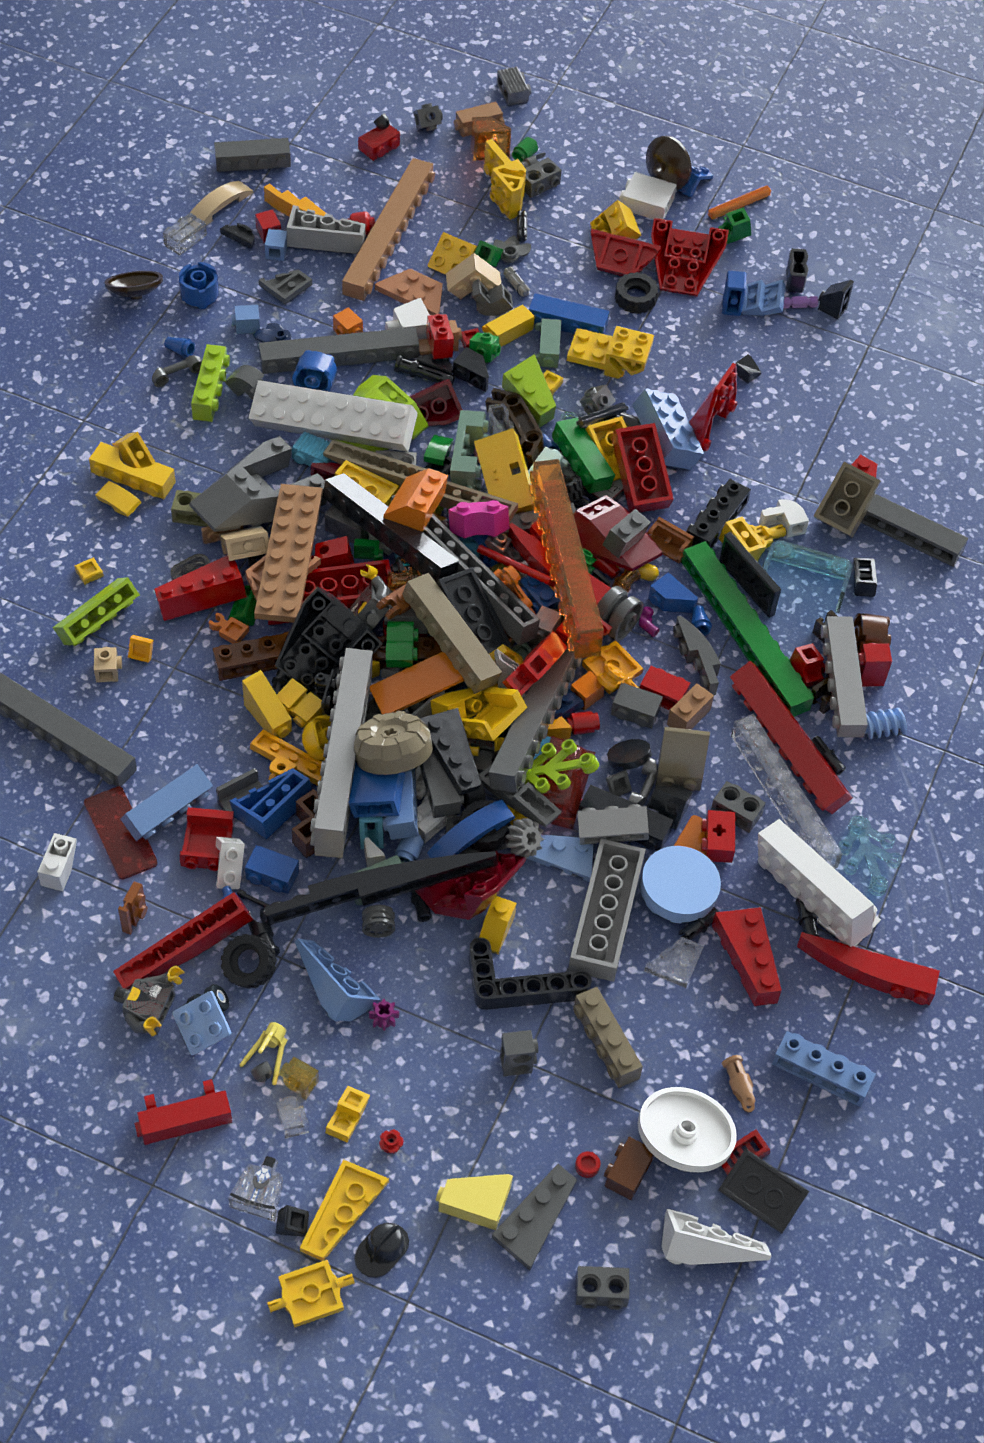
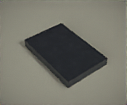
[718,1148,809,1234]

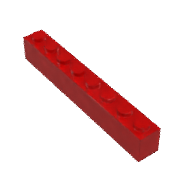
[730,661,853,814]

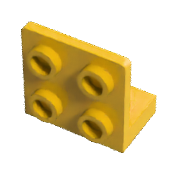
[428,232,477,275]

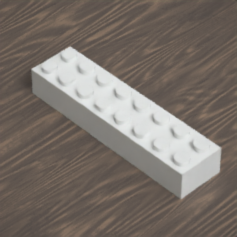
[248,380,418,452]

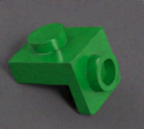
[354,539,384,561]

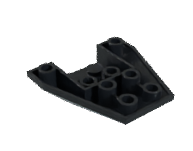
[275,586,383,693]

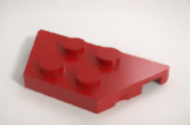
[590,228,661,276]

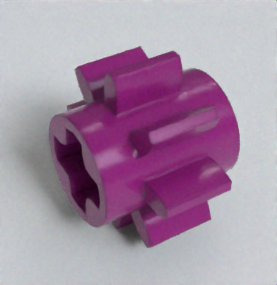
[369,999,399,1031]

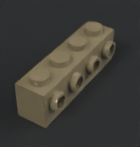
[573,987,643,1088]

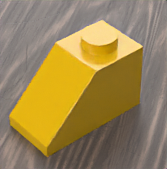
[113,432,155,468]
[479,896,517,954]

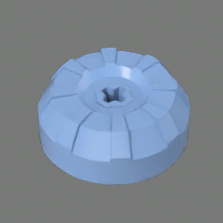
[639,846,721,923]

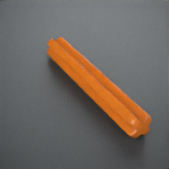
[708,185,771,220]

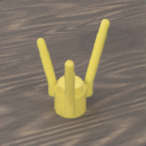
[239,1022,288,1085]

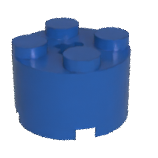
[179,262,219,309]
[292,350,337,392]

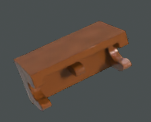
[647,517,694,564]

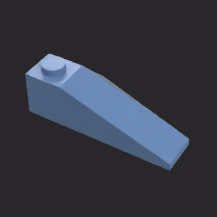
[295,938,381,1022]

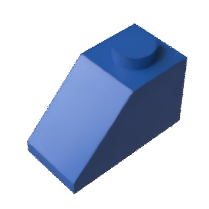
[648,572,698,613]

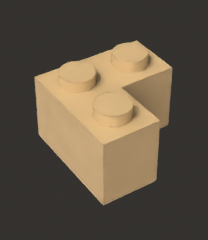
[446,253,501,299]

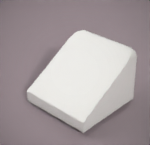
[364,838,385,867]

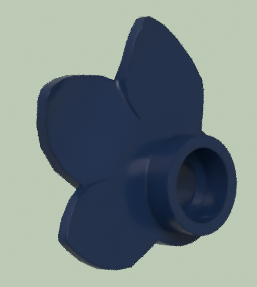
[253,323,291,343]

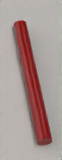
[477,545,553,585]

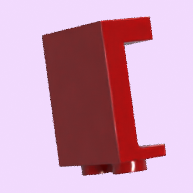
[179,807,235,871]

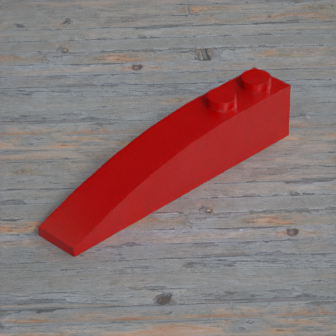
[508,522,611,613]
[113,892,253,990]
[797,932,940,1005]

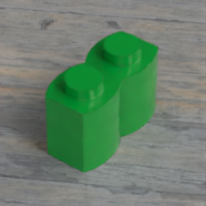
[386,621,419,668]

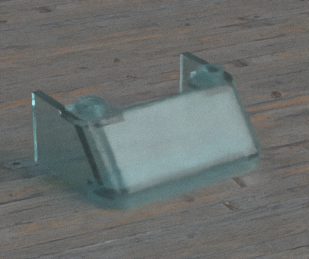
[763,540,853,613]

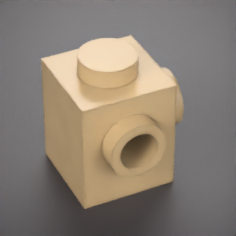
[94,647,122,683]

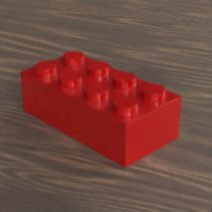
[611,423,674,512]

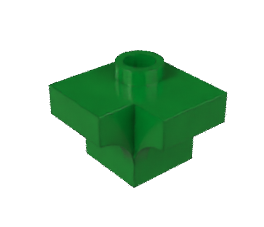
[718,207,751,244]

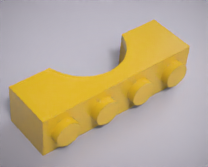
[89,442,176,499]

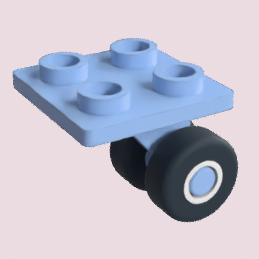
[172,984,232,1055]

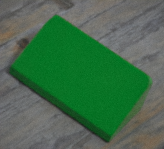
[228,585,257,626]

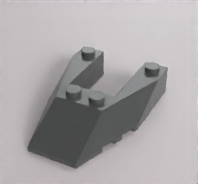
[189,436,327,532]

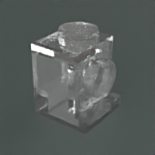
[277,1096,309,1139]

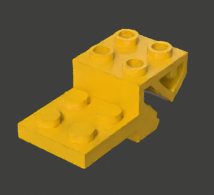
[483,139,526,220]
[567,326,654,379]

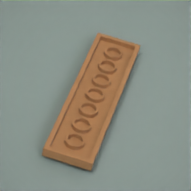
[254,484,323,622]

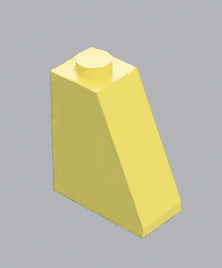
[436,1174,513,1230]

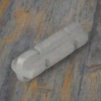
[503,266,530,297]

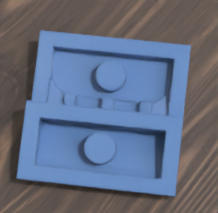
[742,279,786,316]

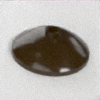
[646,135,692,191]
[104,271,163,300]

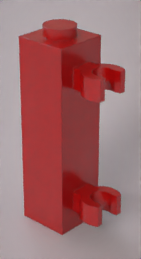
[134,1079,232,1145]

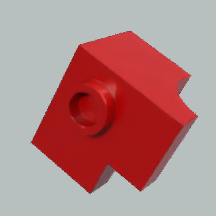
[790,643,825,687]

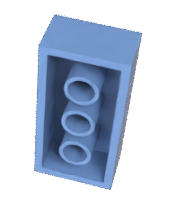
[632,388,704,470]

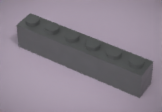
[861,494,968,567]

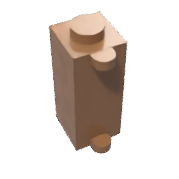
[454,102,505,137]

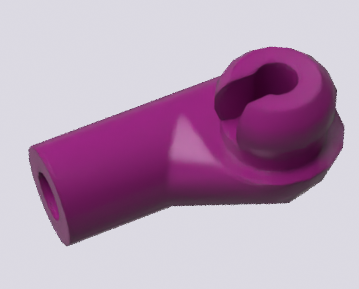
[639,606,660,637]

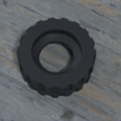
[615,272,658,314]
[460,799,511,852]
[221,934,277,989]

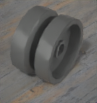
[593,586,644,641]

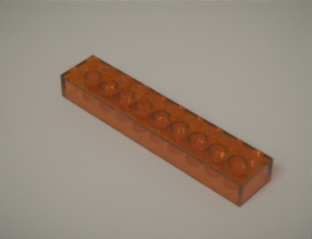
[529,459,604,659]

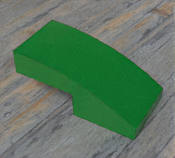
[424,435,454,466]

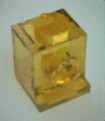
[279,1056,319,1100]

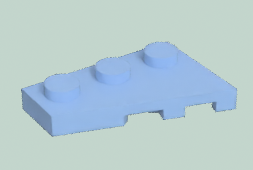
[527,834,593,882]

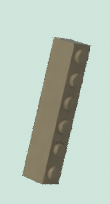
[402,573,502,693]

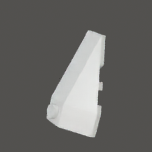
[662,1209,771,1265]

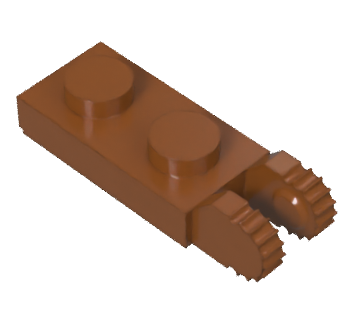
[376,576,419,620]

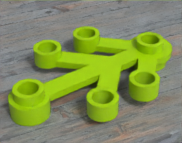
[524,739,599,793]

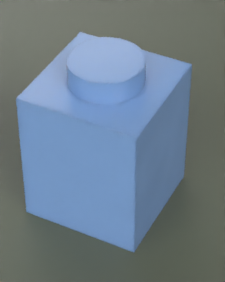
[265,229,287,261]
[231,305,260,334]

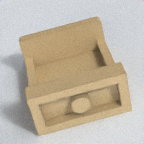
[219,526,269,561]

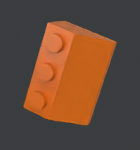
[383,468,448,532]

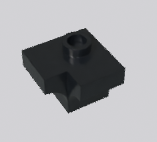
[649,783,694,830]

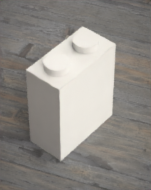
[619,172,677,219]

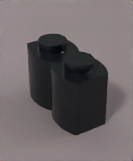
[786,248,808,293]

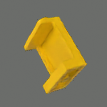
[461,687,527,741]

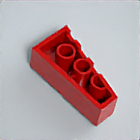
[154,556,247,621]
[712,907,782,1006]

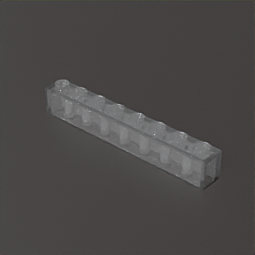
[731,714,843,869]

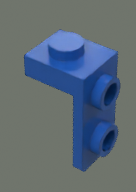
[678,166,714,197]

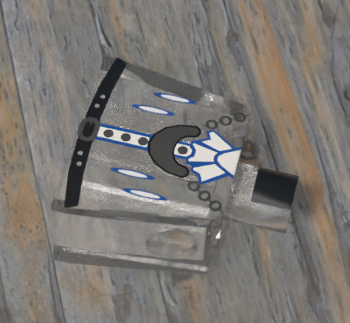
[228,1156,283,1222]

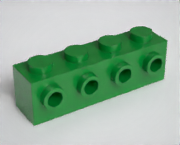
[552,418,615,494]

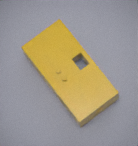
[474,428,539,514]

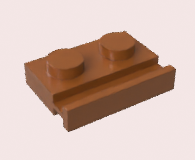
[118,881,148,935]

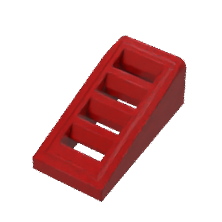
[721,1129,771,1176]

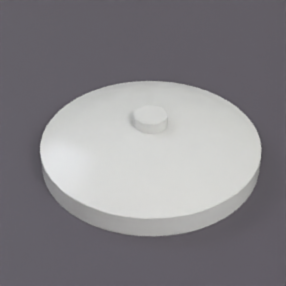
[638,1087,736,1172]

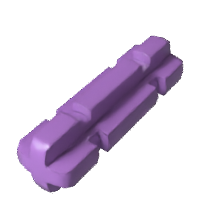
[783,296,819,309]

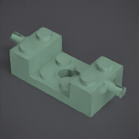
[450,410,489,491]

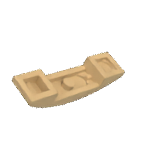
[186,181,253,230]

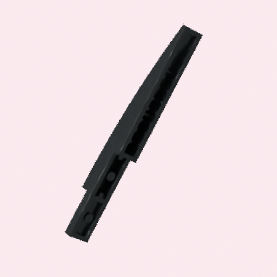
[264,851,498,925]

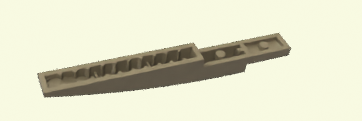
[323,440,518,523]

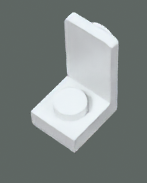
[215,837,245,889]

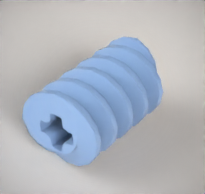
[860,708,907,740]

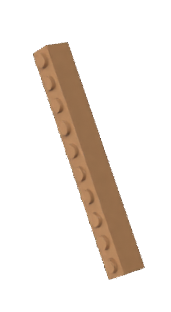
[342,158,435,301]

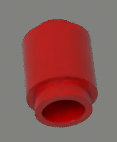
[566,711,600,735]

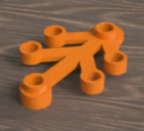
[493,565,536,615]

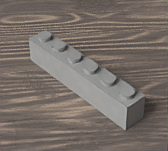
[821,616,868,737]

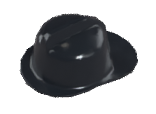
[355,1223,409,1278]

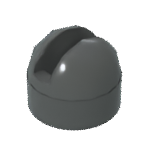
[250,1061,272,1082]

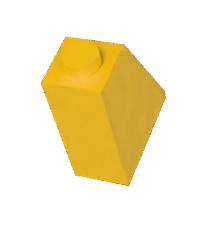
[242,670,292,738]

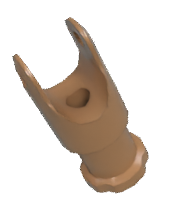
[721,1055,755,1112]

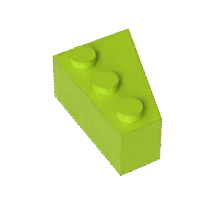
[502,354,556,428]

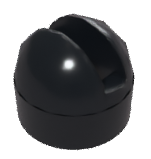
[373,113,390,130]

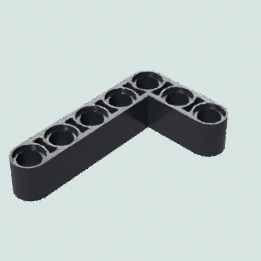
[469,937,592,1010]

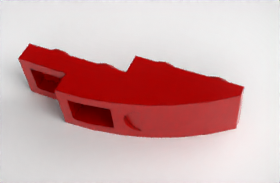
[502,631,567,696]

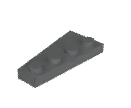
[492,1164,577,1271]

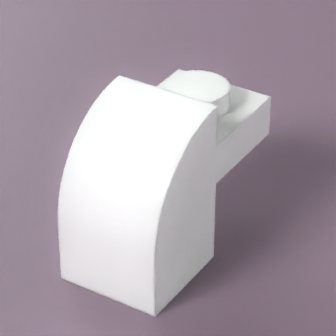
[759,499,809,538]

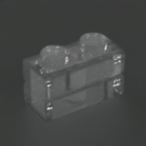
[163,213,207,256]

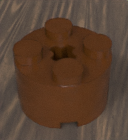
[853,613,891,653]

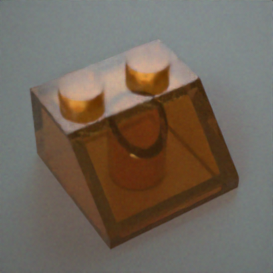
[471,116,511,161]

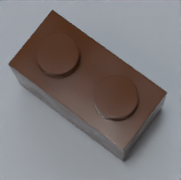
[603,1136,654,1201]

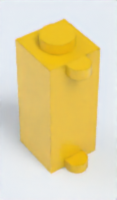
[482,305,535,347]

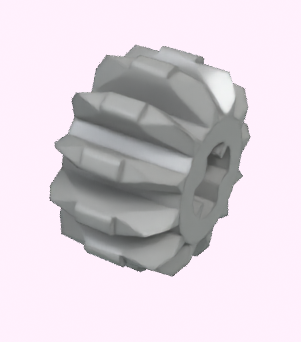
[505,818,545,858]

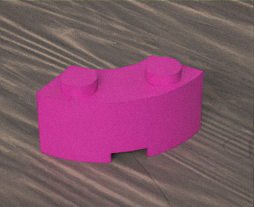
[448,500,509,538]

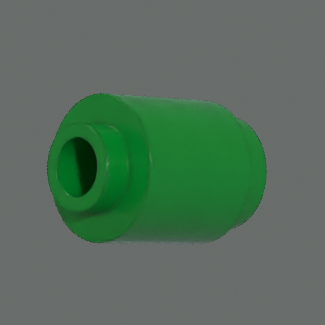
[512,137,538,162]

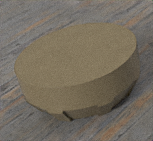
[354,711,433,775]

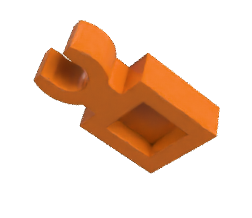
[209,613,249,644]

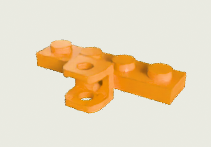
[250,730,322,786]

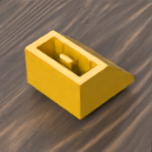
[590,200,641,240]

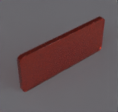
[84,786,158,880]

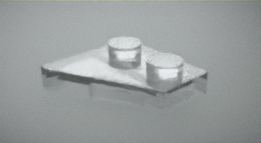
[644,937,704,988]

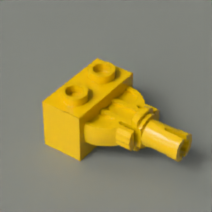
[719,517,786,562]

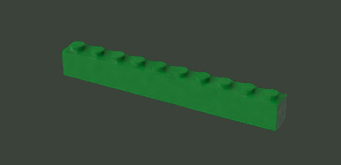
[681,541,814,717]

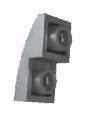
[485,533,524,571]

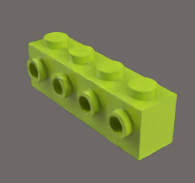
[191,344,230,422]
[52,577,140,646]

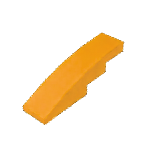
[264,183,327,217]

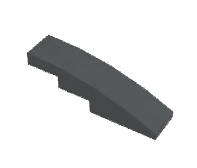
[479,763,562,827]

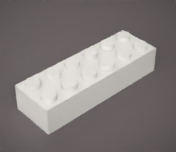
[758,819,874,947]

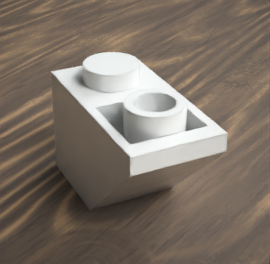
[37,833,77,891]

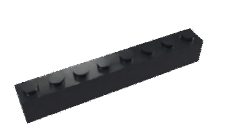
[322,473,459,582]

